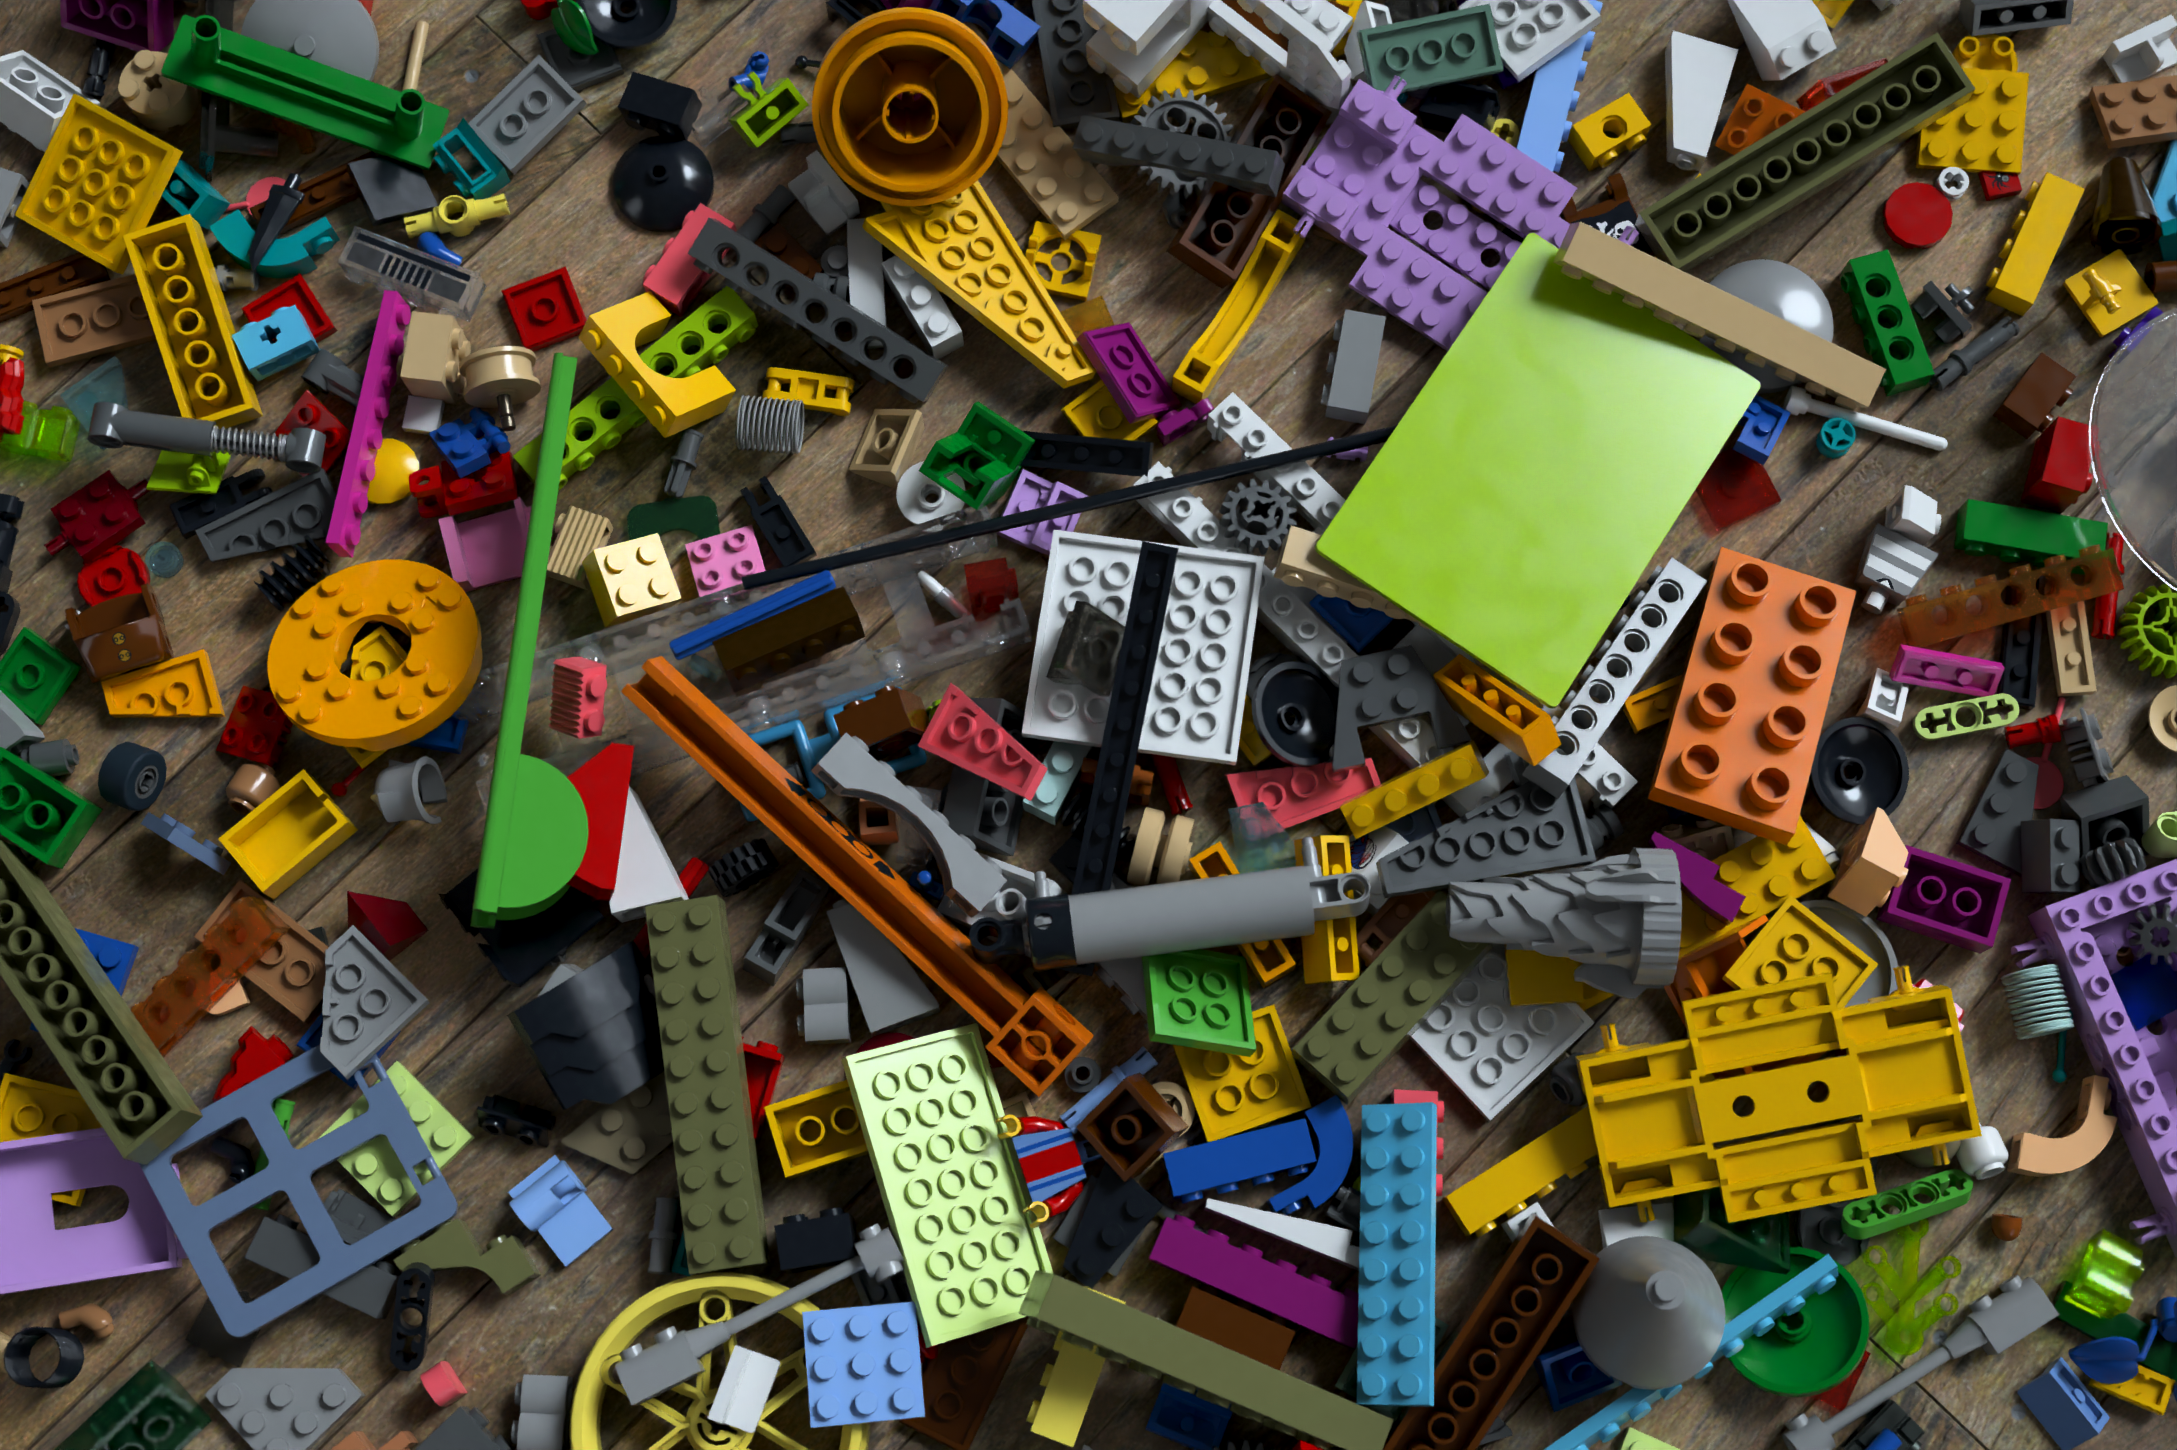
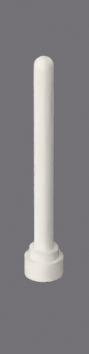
[1783,385,1948,451]

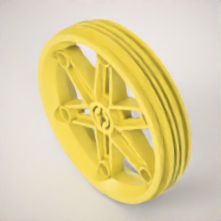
[570,1272,870,1450]

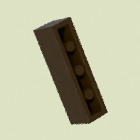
[712,586,865,693]

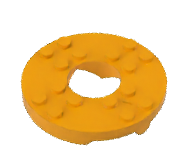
[267,559,483,752]

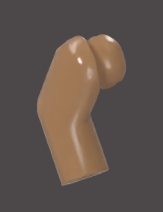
[59,1303,114,1339]

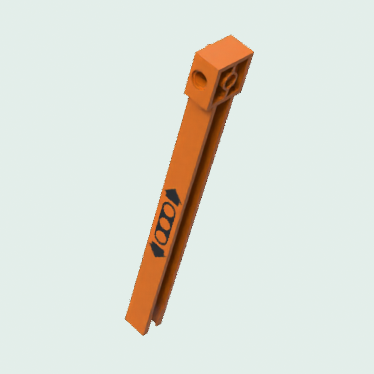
[621,656,1094,1097]

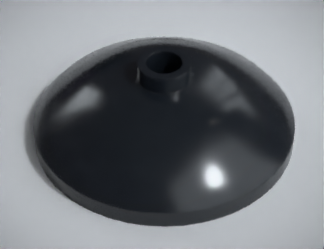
[575,0,677,49]
[612,135,714,232]
[1252,662,1338,767]
[1809,717,1909,824]

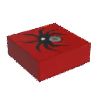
[1978,171,2022,201]

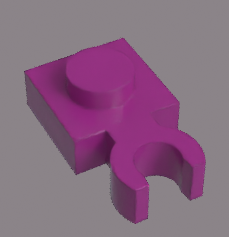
[1156,398,1214,447]

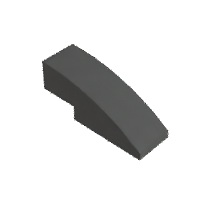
[743,869,831,987]

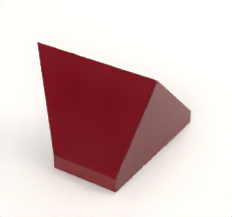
[347,891,429,961]

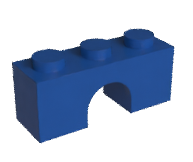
[929,0,1041,69]

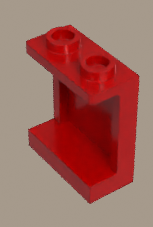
[742,1036,785,1142]

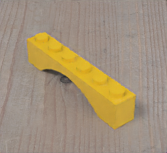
[1172,209,1306,404]

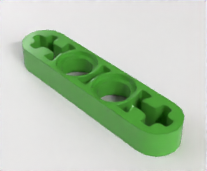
[1841,1169,1973,1240]

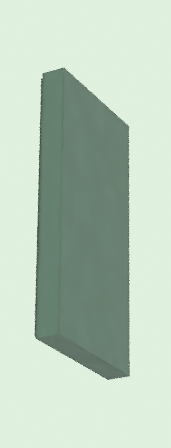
[1357,4,1504,94]

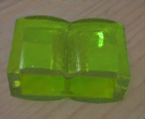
[0,401,81,462]
[2070,1228,2145,1320]

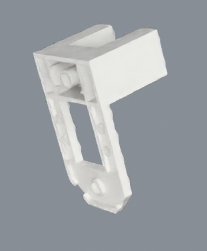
[1083,0,1351,109]

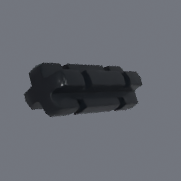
[83,38,115,98]

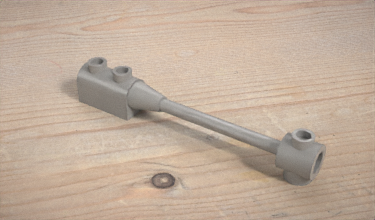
[615,1224,904,1406]
[1782,1274,2059,1450]

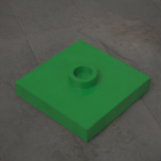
[0,627,82,725]

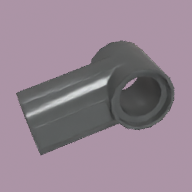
[301,348,364,408]

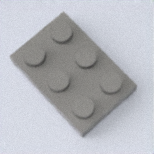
[468,55,587,174]

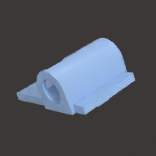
[508,1155,614,1267]

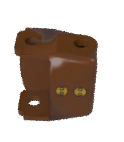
[65,583,174,684]

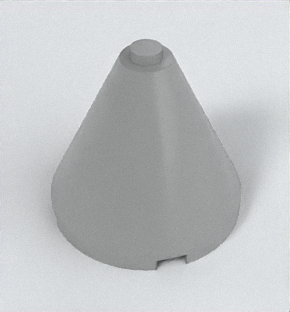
[1572,1236,1725,1390]

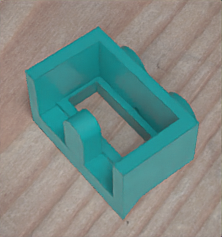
[432,118,511,200]

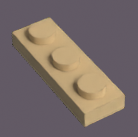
[2044,589,2097,697]

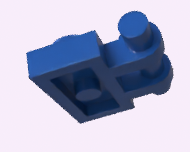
[429,407,511,479]

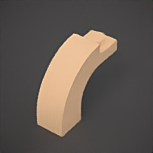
[2007,1075,2118,1177]

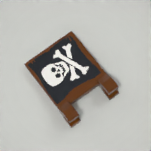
[1559,173,1656,257]

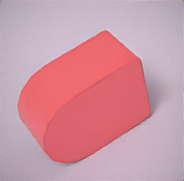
[420,1361,468,1407]

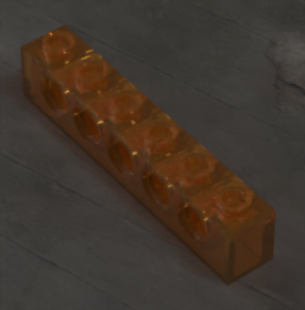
[1896,544,2124,648]
[130,896,290,1058]

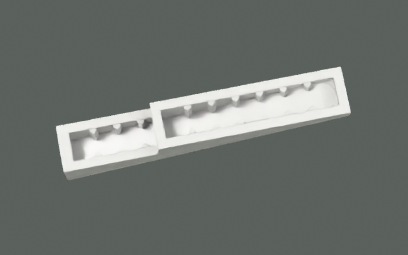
[1204,1198,1359,1271]

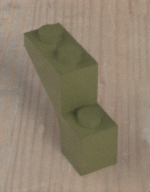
[394,1219,541,1295]

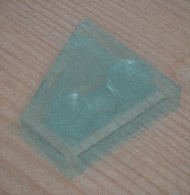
[60,356,129,451]
[1228,802,1296,874]

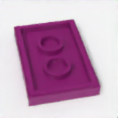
[1077,322,1182,424]

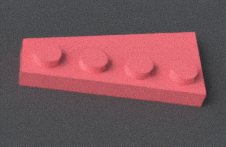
[918,683,1048,801]
[1225,757,1381,841]

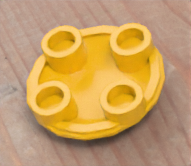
[1952,34,2018,72]
[367,438,419,504]

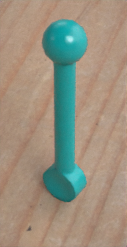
[2052,1010,2073,1083]

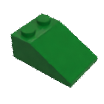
[0,747,103,869]

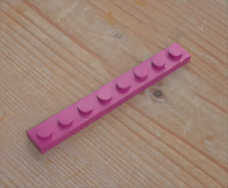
[325,290,411,558]

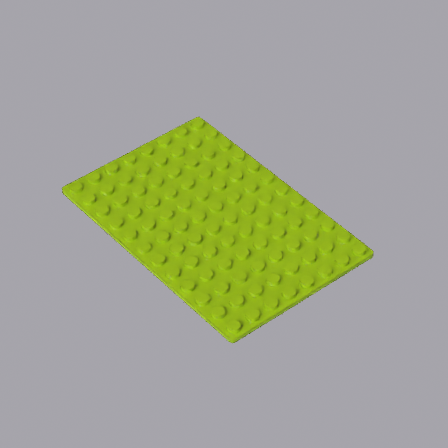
[1315,233,1761,708]

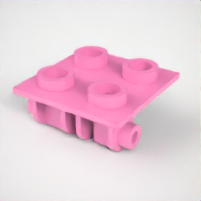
[685,525,766,603]

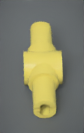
[404,193,510,239]

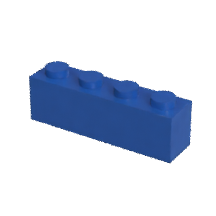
[1162,1118,1317,1204]

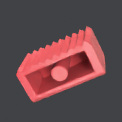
[549,657,607,739]

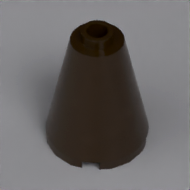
[2089,156,2162,255]

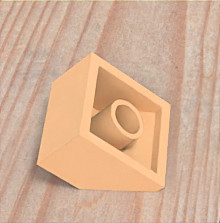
[1827,807,1909,917]

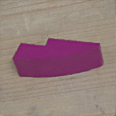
[1648,831,1746,926]

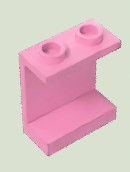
[438,497,531,592]

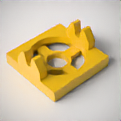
[1025,221,1102,301]

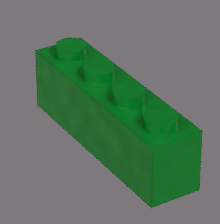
[1954,499,2108,575]

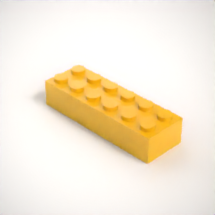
[123,214,263,429]

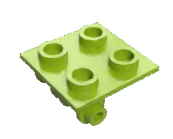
[146,450,232,494]

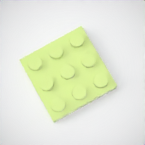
[318,1061,475,1217]

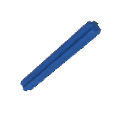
[669,570,836,660]

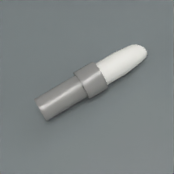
[917,571,972,624]

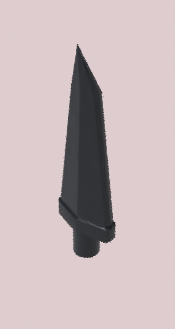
[248,173,305,273]

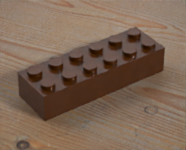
[1166,74,1332,289]

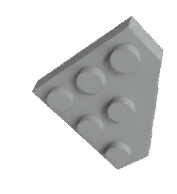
[320,925,430,1080]
[204,1368,365,1450]

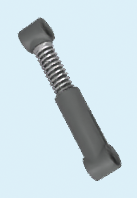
[87,402,326,474]

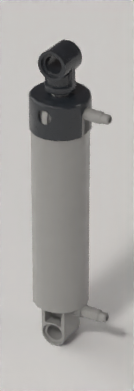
[969,837,1370,972]

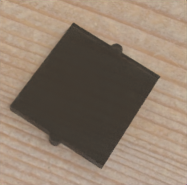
[185,1291,261,1367]

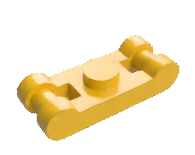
[762,367,855,416]

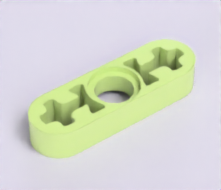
[1913,693,2019,741]

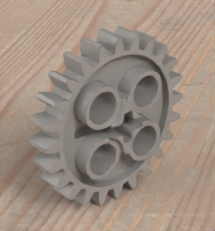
[1131,88,1234,199]

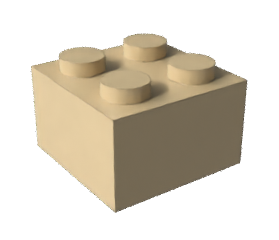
[400,311,471,405]

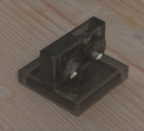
[1046,601,1125,697]

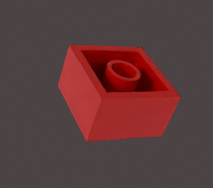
[2021,416,2101,513]

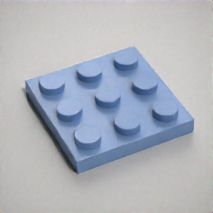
[802,1301,925,1428]

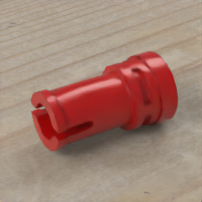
[2004,714,2061,749]

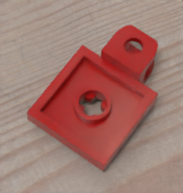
[409,450,518,518]

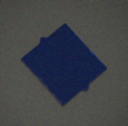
[2110,953,2177,1031]

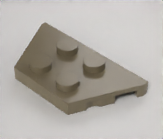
[561,1071,673,1176]

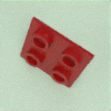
[275,390,351,477]
[216,686,293,768]

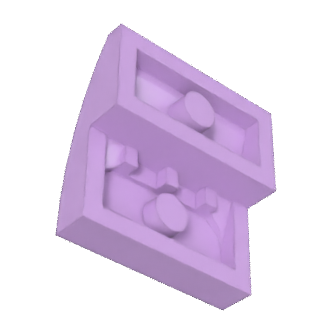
[994,469,1088,555]

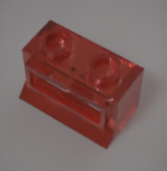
[964,557,1019,621]

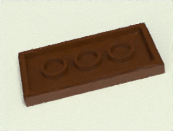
[899,1317,1029,1450]

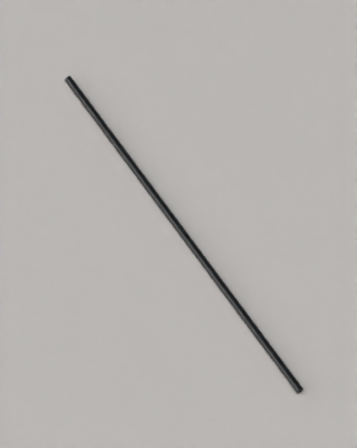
[741,425,1397,590]

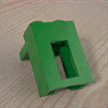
[919,402,1035,511]

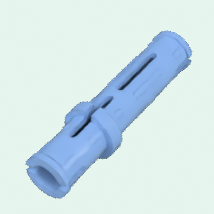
[1059,1046,1158,1134]

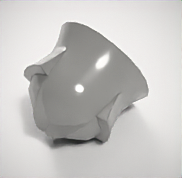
[370,756,448,824]

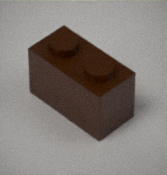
[1993,352,2076,439]

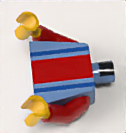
[995,1114,1103,1228]

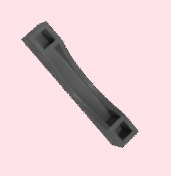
[1073,115,1285,197]

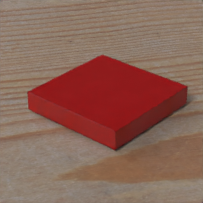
[502,266,587,352]
[241,273,337,343]

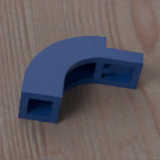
[1267,1095,1353,1216]

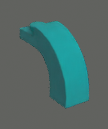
[209,209,340,279]

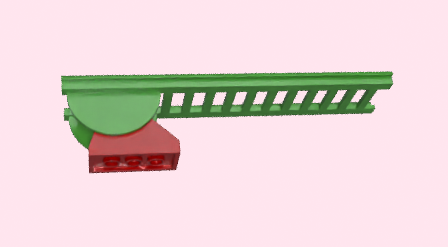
[470,353,634,929]

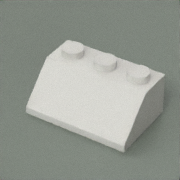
[0,50,100,152]

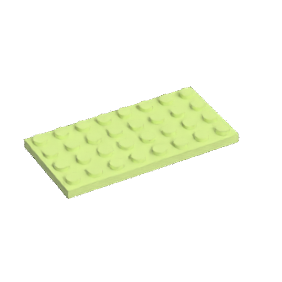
[841,1023,1053,1348]

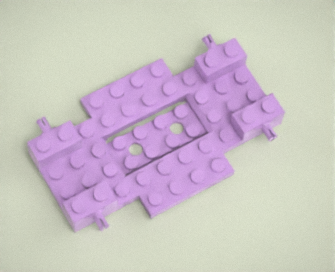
[1281,75,1639,351]

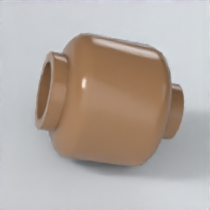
[226,762,280,816]

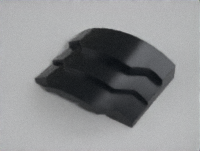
[507,940,665,1110]

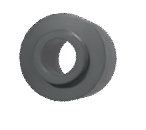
[21,738,79,777]

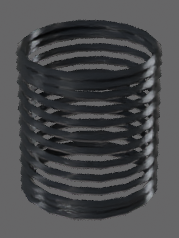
[3,1326,84,1389]

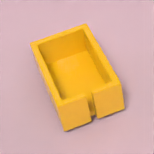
[218,769,358,900]

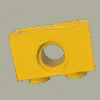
[1568,93,1651,171]

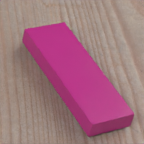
[1889,644,2005,697]

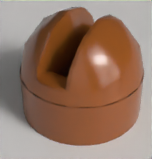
[1991,1214,2023,1241]

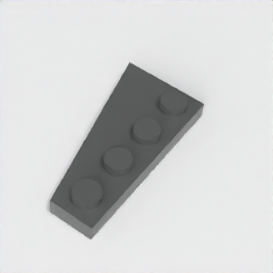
[195,468,337,563]

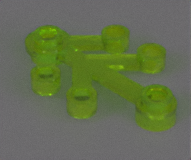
[1861,1218,1961,1356]

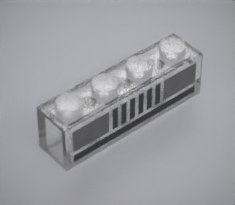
[338,226,487,322]

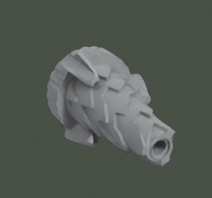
[1445,848,1682,999]

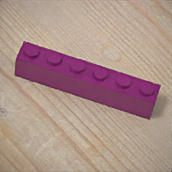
[1147,1214,1359,1349]

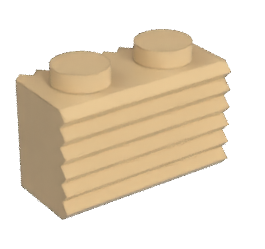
[546,506,613,590]

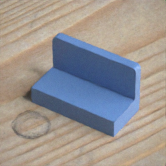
[2017,1357,2110,1450]

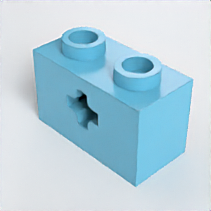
[232,305,320,381]

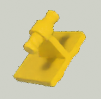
[2063,249,2158,337]

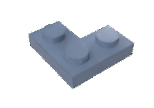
[141,812,231,875]

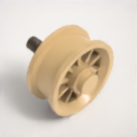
[459,346,541,431]

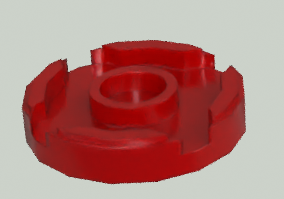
[1883,182,1953,249]
[77,545,151,607]

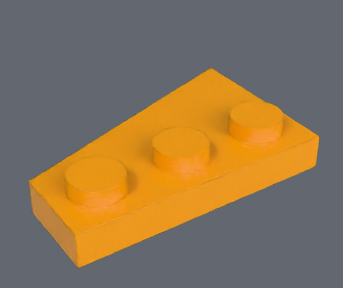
[101,649,225,718]

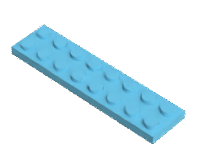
[1357,1102,1437,1406]

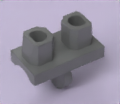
[1912,281,1975,345]

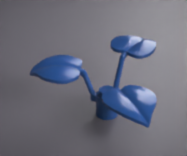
[2068,1297,2177,1402]

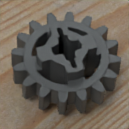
[1219,479,1296,555]

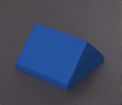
[1533,1339,1623,1412]

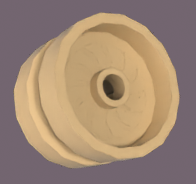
[1126,807,1195,886]

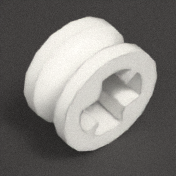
[1934,167,1969,202]

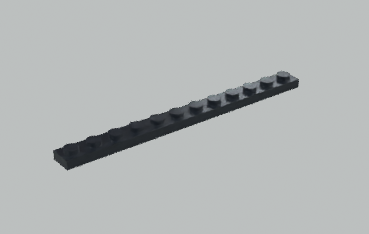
[1059,541,1179,976]

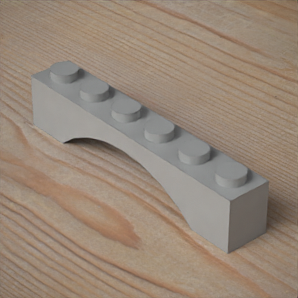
[811,733,1008,918]

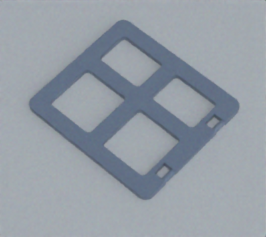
[139,1044,458,1338]

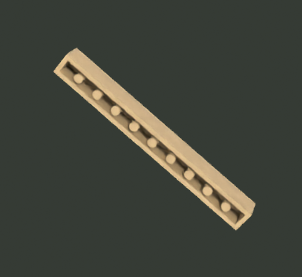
[1553,222,1886,411]

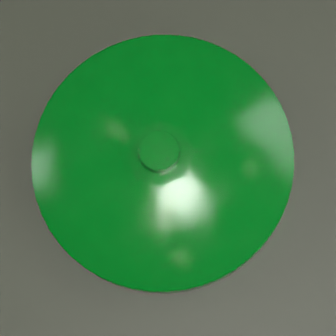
[1721,1246,1869,1397]

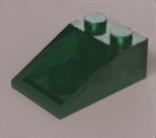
[1674,1187,1790,1275]

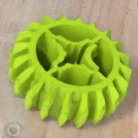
[2117,583,2177,679]

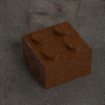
[833,686,930,761]
[1076,1072,1189,1182]

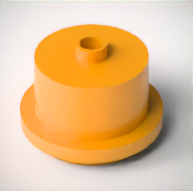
[812,7,1008,206]

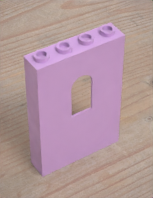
[0,1128,188,1295]

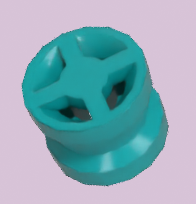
[1816,418,1856,459]

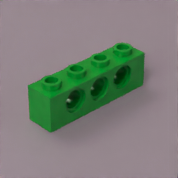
[1840,249,1935,396]

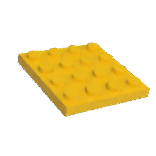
[15,93,183,275]

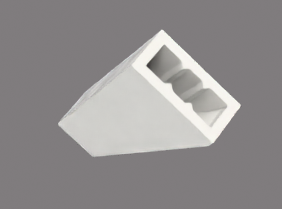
[1665,31,1738,171]
[609,786,689,922]

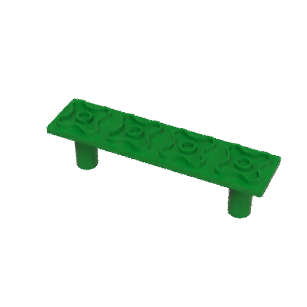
[161,15,449,170]

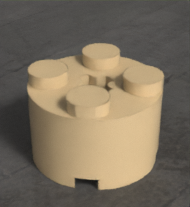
[118,50,199,131]

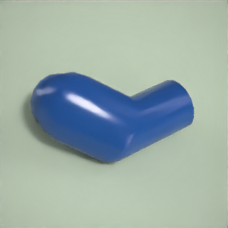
[728,51,769,94]
[417,232,463,270]

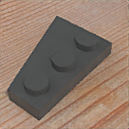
[1956,749,2039,877]

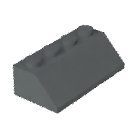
[943,698,1038,856]

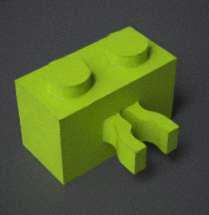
[728,71,809,148]

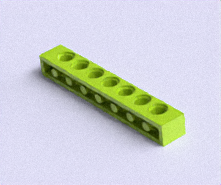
[513,286,758,491]

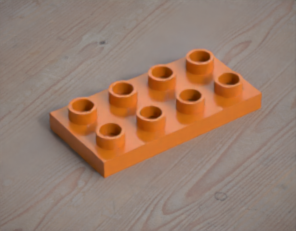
[1647,547,1856,845]

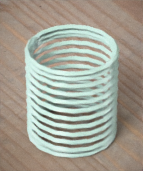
[2000,964,2075,1040]

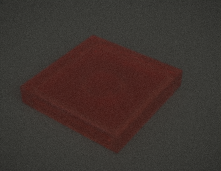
[1696,448,1782,532]

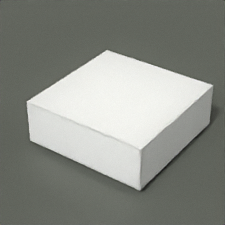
[402,395,445,435]

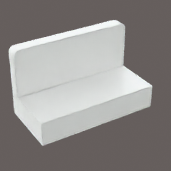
[708,1345,780,1433]

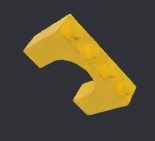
[579,291,736,438]

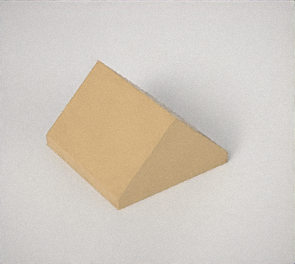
[848,409,925,489]

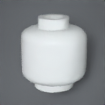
[1956,1122,2008,1180]

